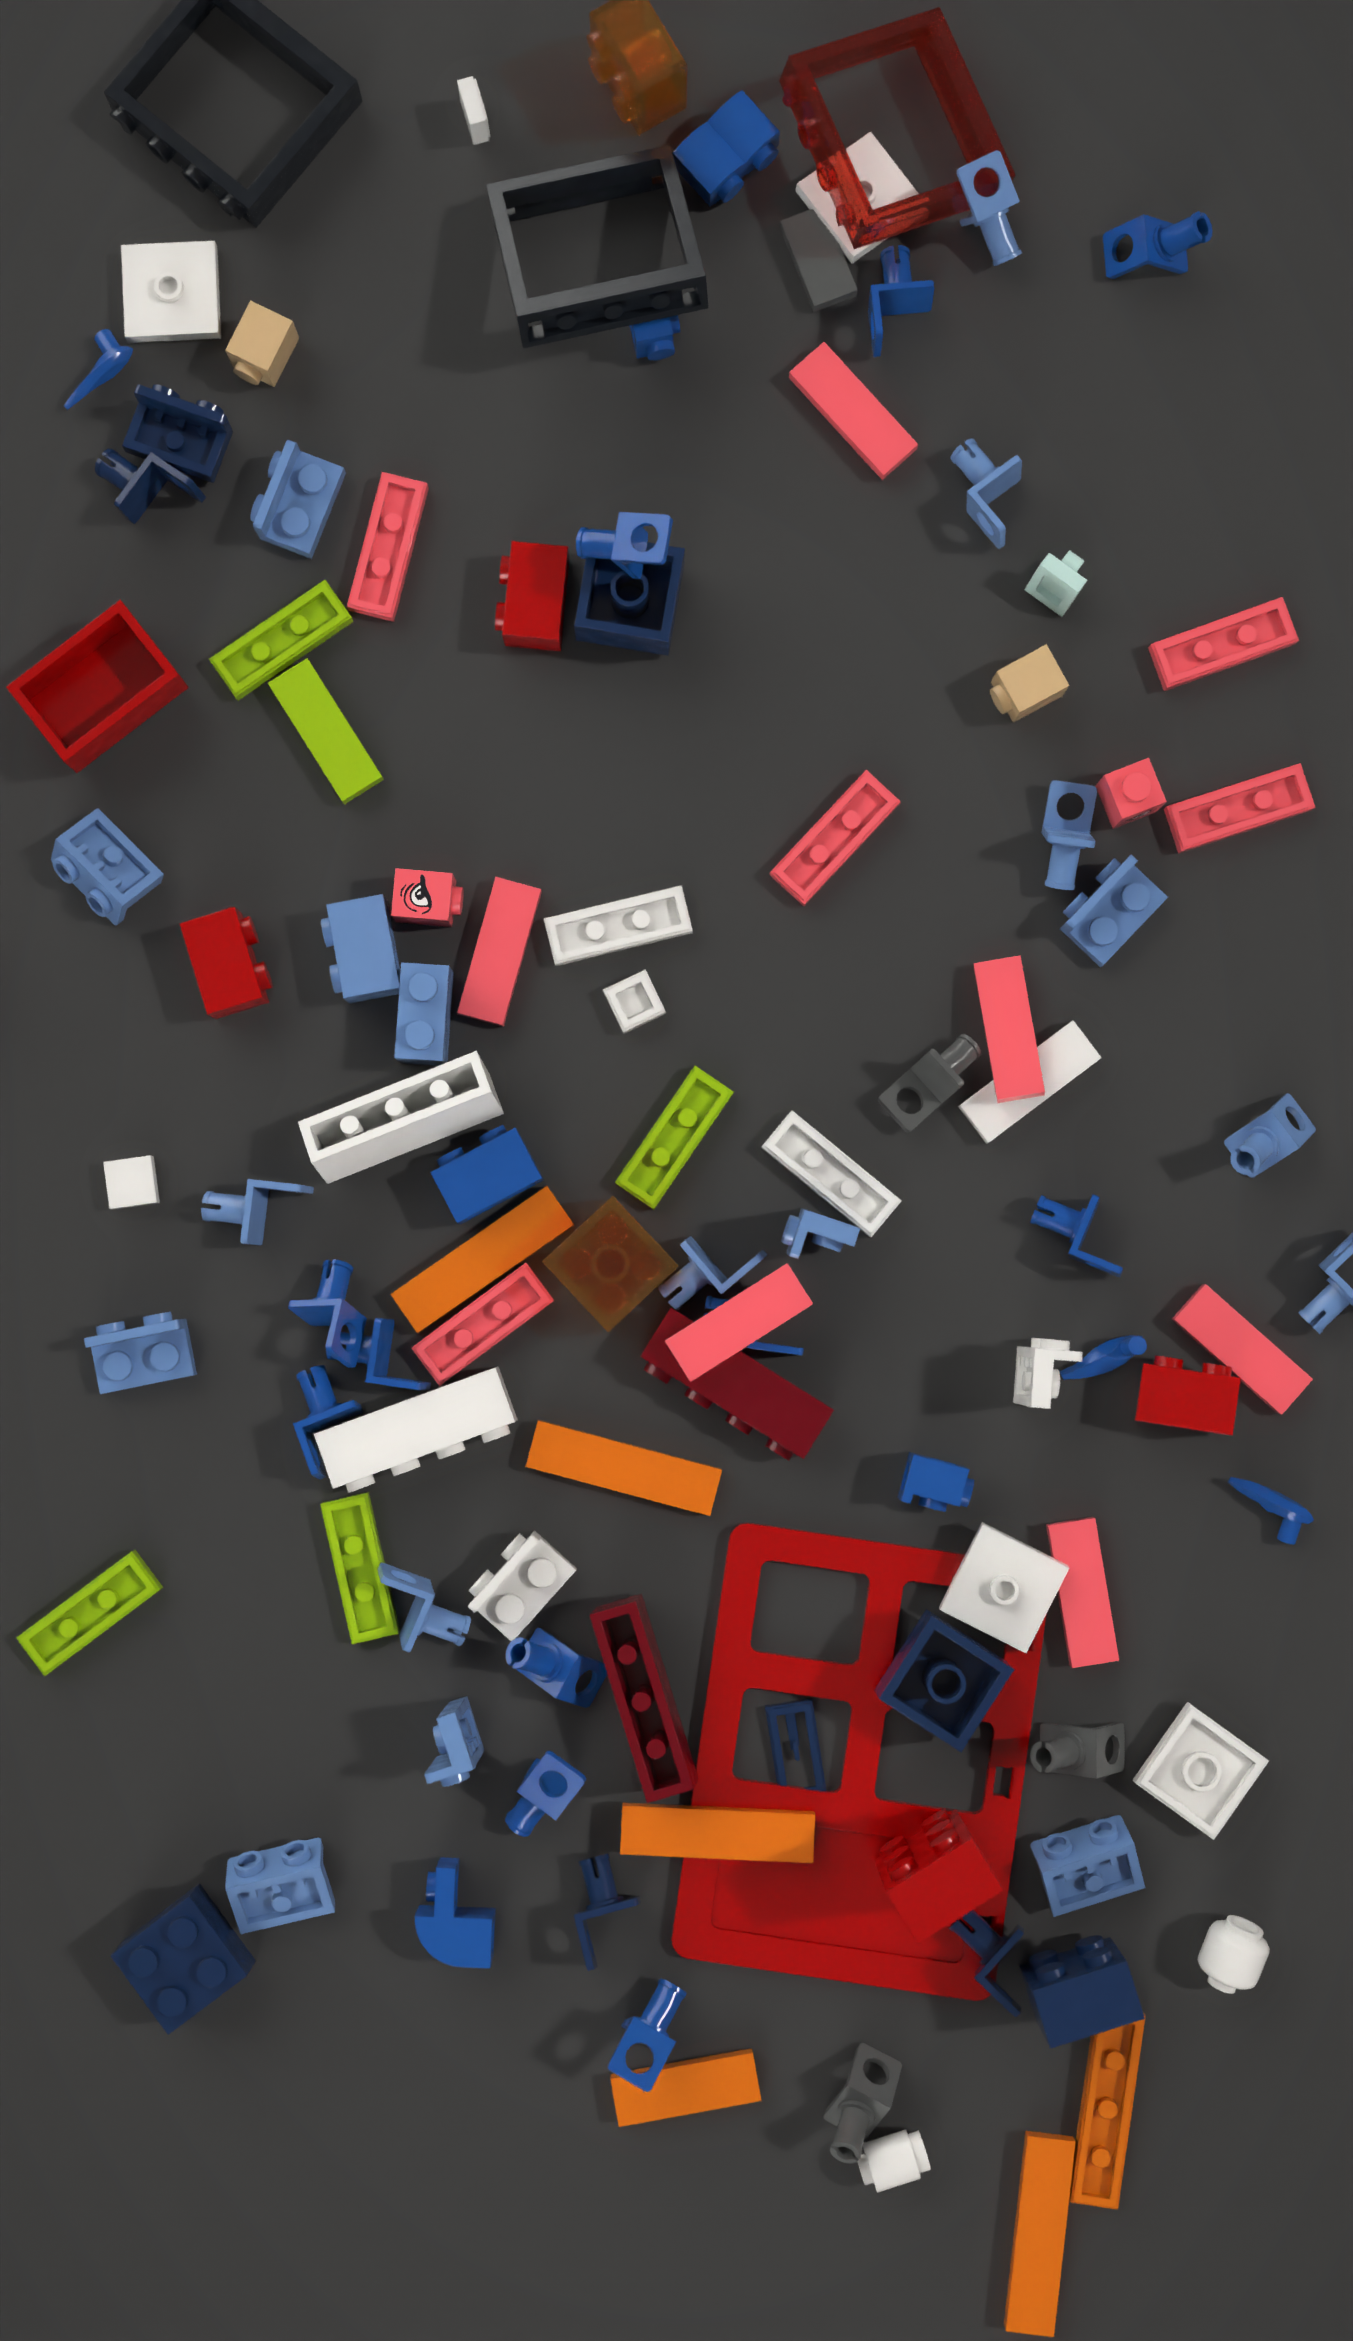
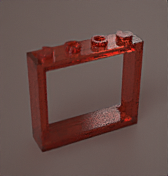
[779,7,1016,249]

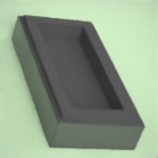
[780,209,858,312]

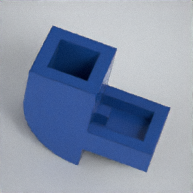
[415,1857,496,1968]

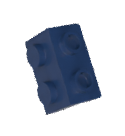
[122,384,233,483]

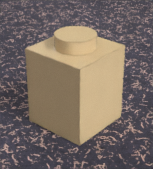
[225,300,299,387]
[990,644,1070,723]

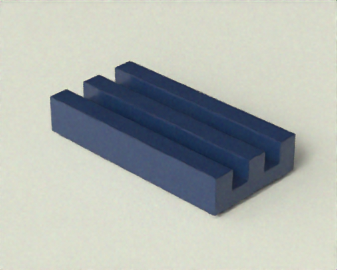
[765,1698,826,1791]

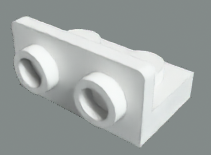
[1013,1338,1083,1409]
[468,1530,577,1641]

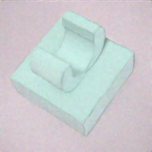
[1024,550,1087,617]

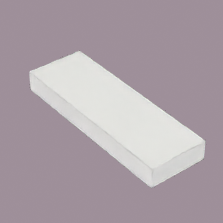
[544,885,693,966]
[958,1020,1102,1144]
[761,1110,902,1238]

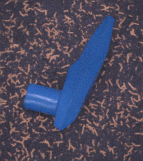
[64,329,133,410]
[1060,1335,1147,1380]
[1228,1477,1314,1545]

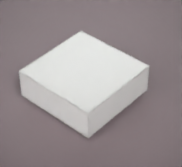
[457,76,490,145]
[603,969,666,1034]
[103,1155,160,1210]

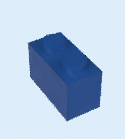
[430,1125,544,1224]

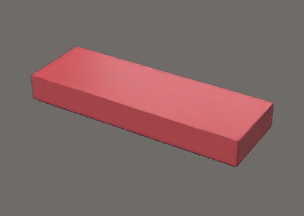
[789,342,918,480]
[347,472,429,622]
[1148,597,1299,691]
[1164,763,1316,853]
[769,770,901,906]
[457,876,542,1027]
[974,955,1045,1103]
[411,1263,555,1386]
[665,1263,813,1382]
[1171,1284,1313,1415]
[1046,1517,1119,1668]

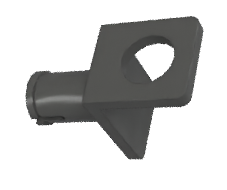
[878,1034,982,1133]
[1030,1722,1125,1779]
[823,2043,902,2164]

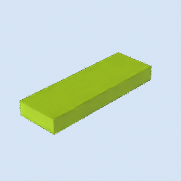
[209,580,354,701]
[268,658,384,804]
[615,1066,734,1210]
[320,1492,400,1644]
[16,1550,163,1676]

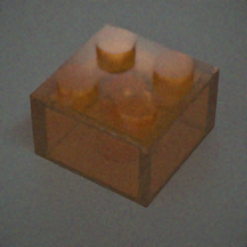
[586,0,687,135]
[542,1196,679,1332]

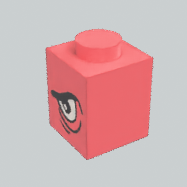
[1095,758,1167,829]
[391,868,463,927]

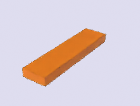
[390,1186,574,1333]
[525,1420,722,1516]
[620,1802,815,1863]
[1069,2013,1146,2210]
[1004,2130,1076,2337]

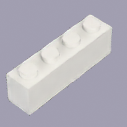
[298,1051,504,1184]
[314,1367,518,1493]

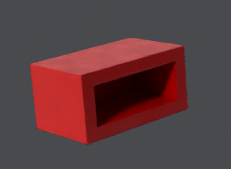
[495,541,570,651]
[179,907,273,1019]
[1135,1355,1241,1436]

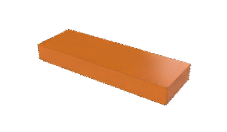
[610,2048,761,2127]

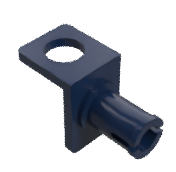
[95,448,206,524]
[573,1853,641,1971]
[949,1910,1024,2018]

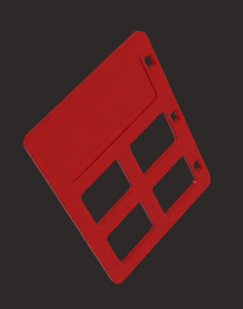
[672,1522,1047,2001]

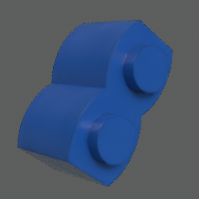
[673,90,780,207]

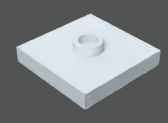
[795,131,927,264]
[121,241,221,343]
[939,1522,1069,1653]
[1133,1702,1269,1840]

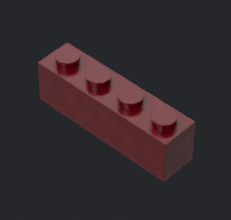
[640,1307,834,1461]
[589,1593,698,1803]

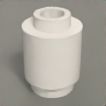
[858,2129,931,2193]

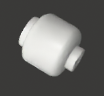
[1198,1915,1270,1994]

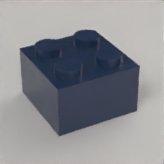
[574,542,685,656]
[874,1609,1014,1752]
[110,1883,256,2035]
[1019,1935,1145,2049]

